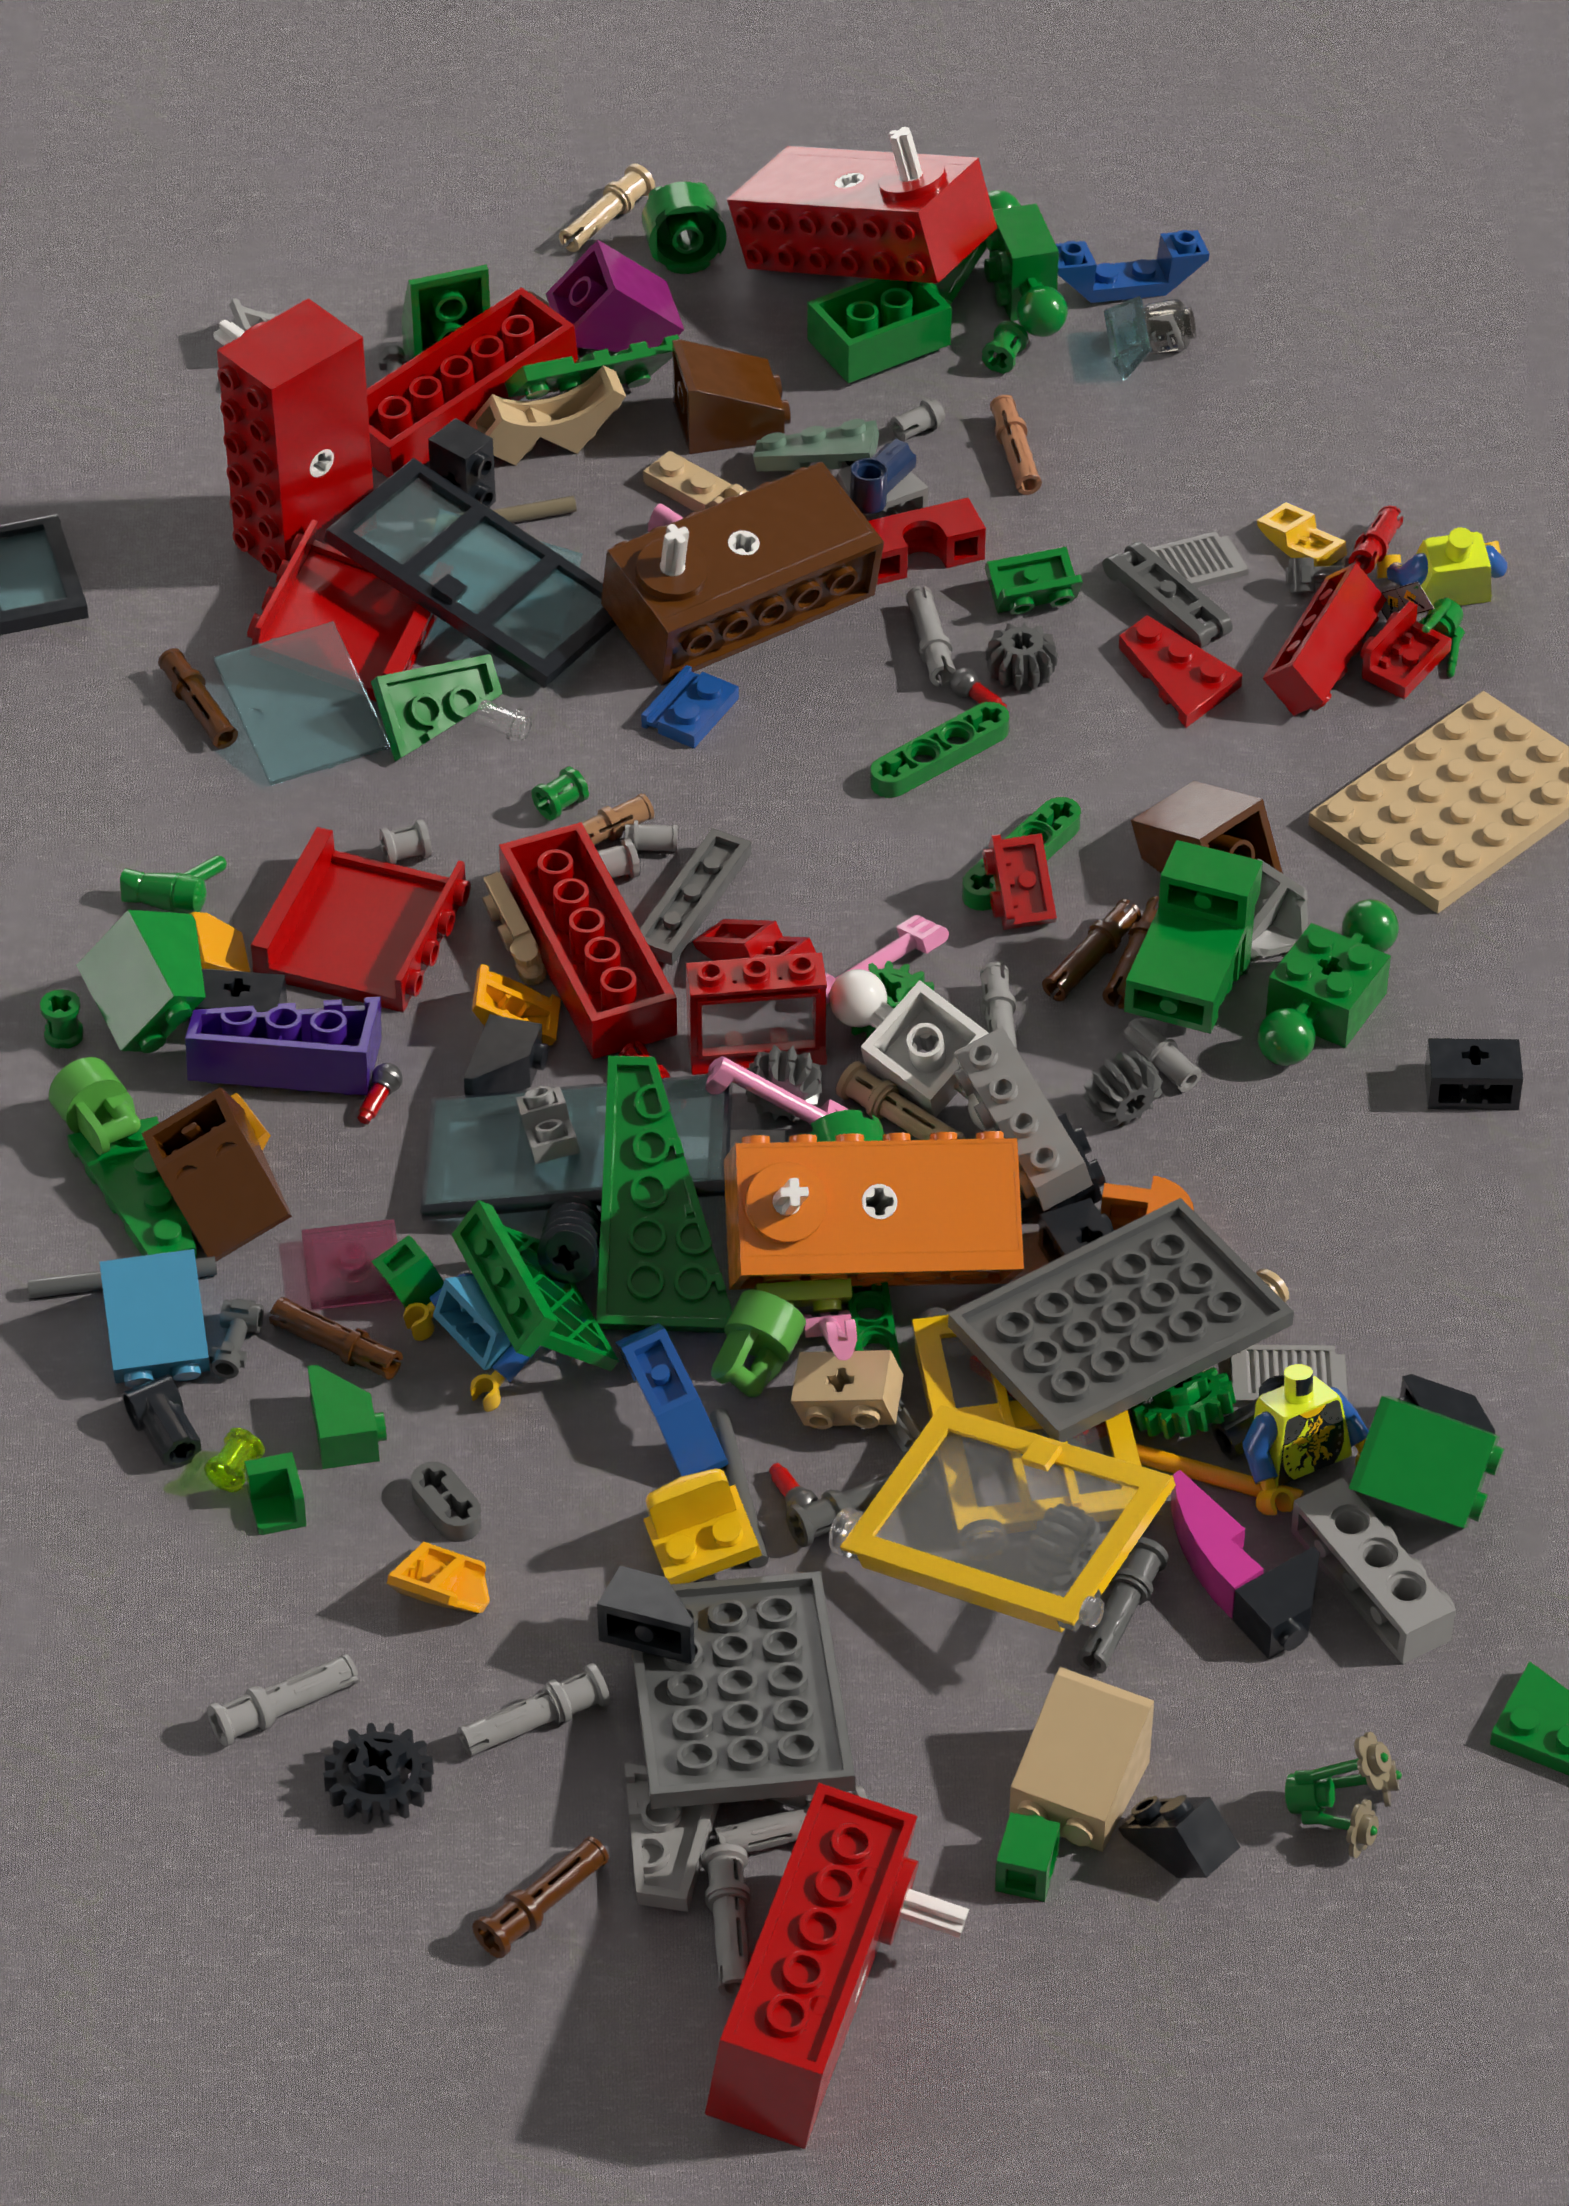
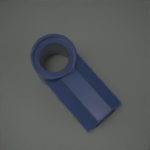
[850,439,916,514]

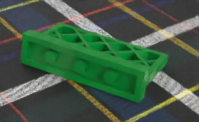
[451,1200,619,1371]

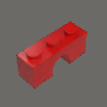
[868,497,986,585]

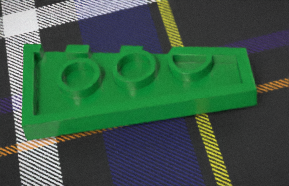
[504,334,679,400]
[67,1116,197,1259]

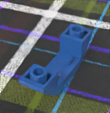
[1056,230,1210,303]
[615,1323,729,1476]

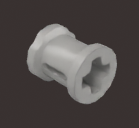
[379,819,432,865]
[598,839,640,878]

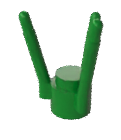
[1419,597,1465,678]

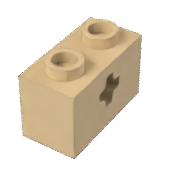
[791,1350,904,1429]

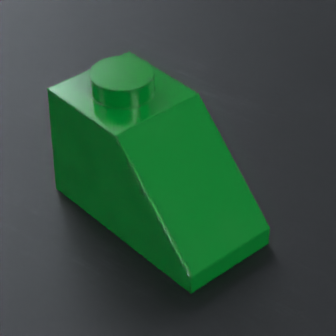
[307,1365,387,1469]

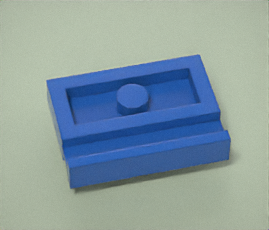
[641,665,739,748]

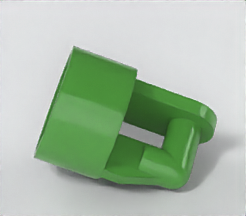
[49,1057,141,1155]
[711,1289,806,1398]

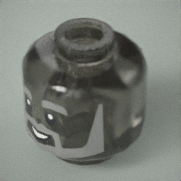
[1135,299,1196,354]

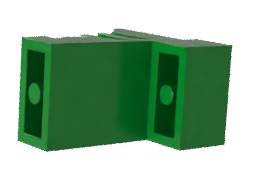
[1124,840,1263,1034]

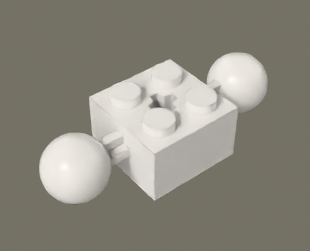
[829,969,996,1131]

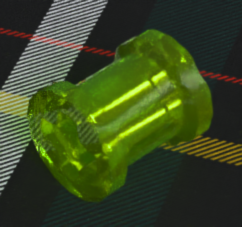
[204,1428,265,1492]

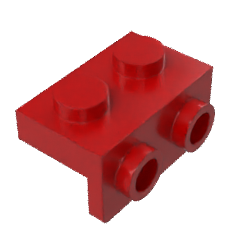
[1360,601,1452,700]
[983,833,1057,930]

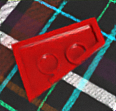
[1118,615,1243,728]

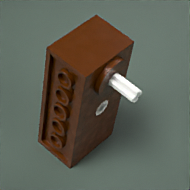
[601,461,884,686]

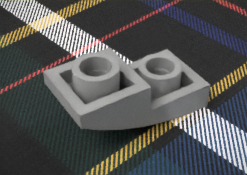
[515,1086,580,1165]

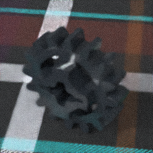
[323,1723,434,1825]

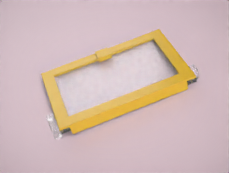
[829,1405,1176,1633]

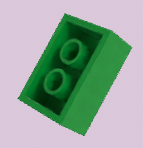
[807,278,952,383]

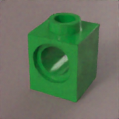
[995,1812,1060,1902]

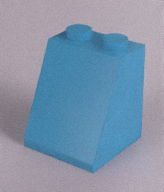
[99,1249,210,1387]

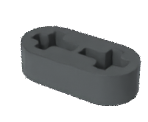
[411,1462,481,1542]

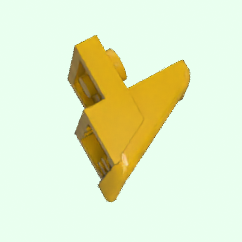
[643,1468,762,1584]

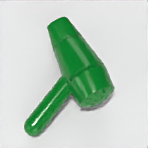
[120,855,227,913]

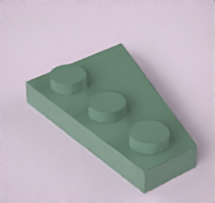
[753,419,879,471]

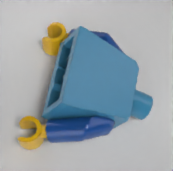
[403,1273,540,1412]

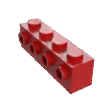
[1262,563,1387,716]

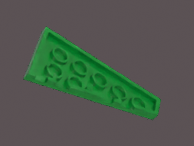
[596,1055,732,1333]

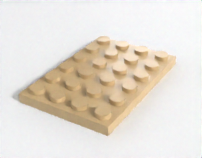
[1308,691,1569,914]

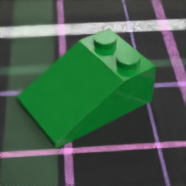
[401,264,490,361]

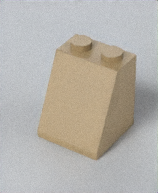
[1009,1667,1154,1852]

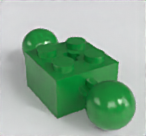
[984,190,1068,337]
[1257,899,1399,1066]

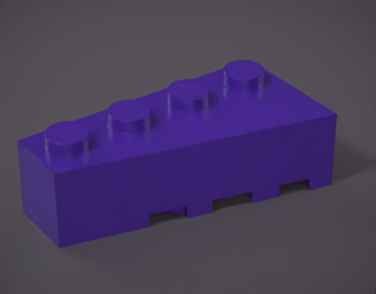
[185,996,382,1095]

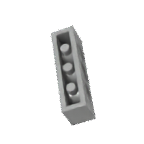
[1291,1477,1456,1665]

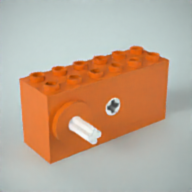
[724,1131,1024,1290]

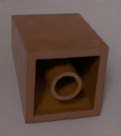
[672,339,791,455]
[1131,781,1283,874]

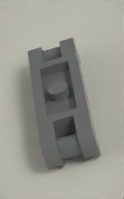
[1102,541,1233,648]

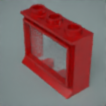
[686,952,827,1075]

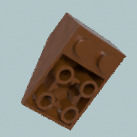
[142,1087,292,1261]

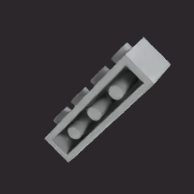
[954,1026,1093,1211]

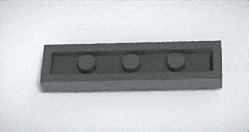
[640,828,751,965]

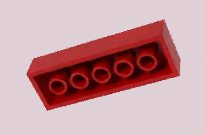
[367,287,578,478]
[499,822,677,1059]

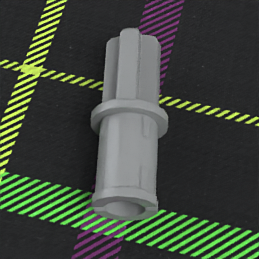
[1124,1018,1202,1092]

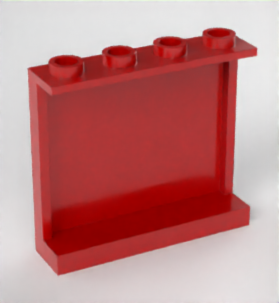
[247,519,453,702]
[251,827,471,1012]

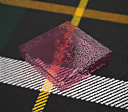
[301,1219,399,1310]

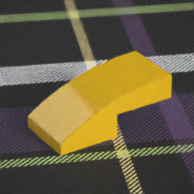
[1257,502,1347,567]

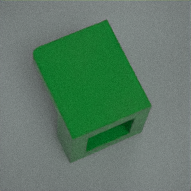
[371,1234,444,1308]
[244,1452,307,1535]

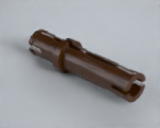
[158,648,238,749]
[1102,896,1159,1009]
[1042,899,1141,1001]
[269,1297,403,1380]

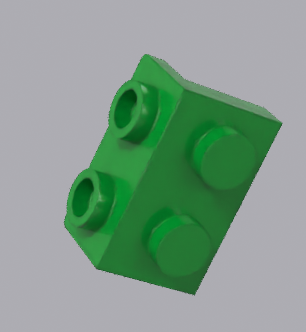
[984,546,1083,614]

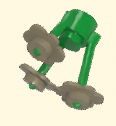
[1285,1732,1402,1858]

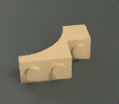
[468,365,626,466]

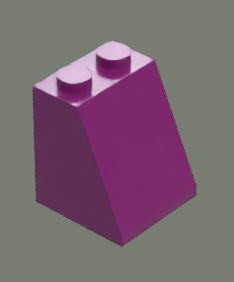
[546,240,684,352]

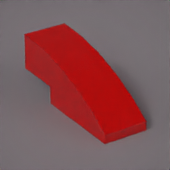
[692,919,816,961]

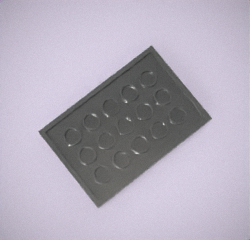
[948,1198,1294,1442]
[631,1571,856,1809]

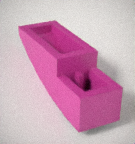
[1170,1470,1264,1619]

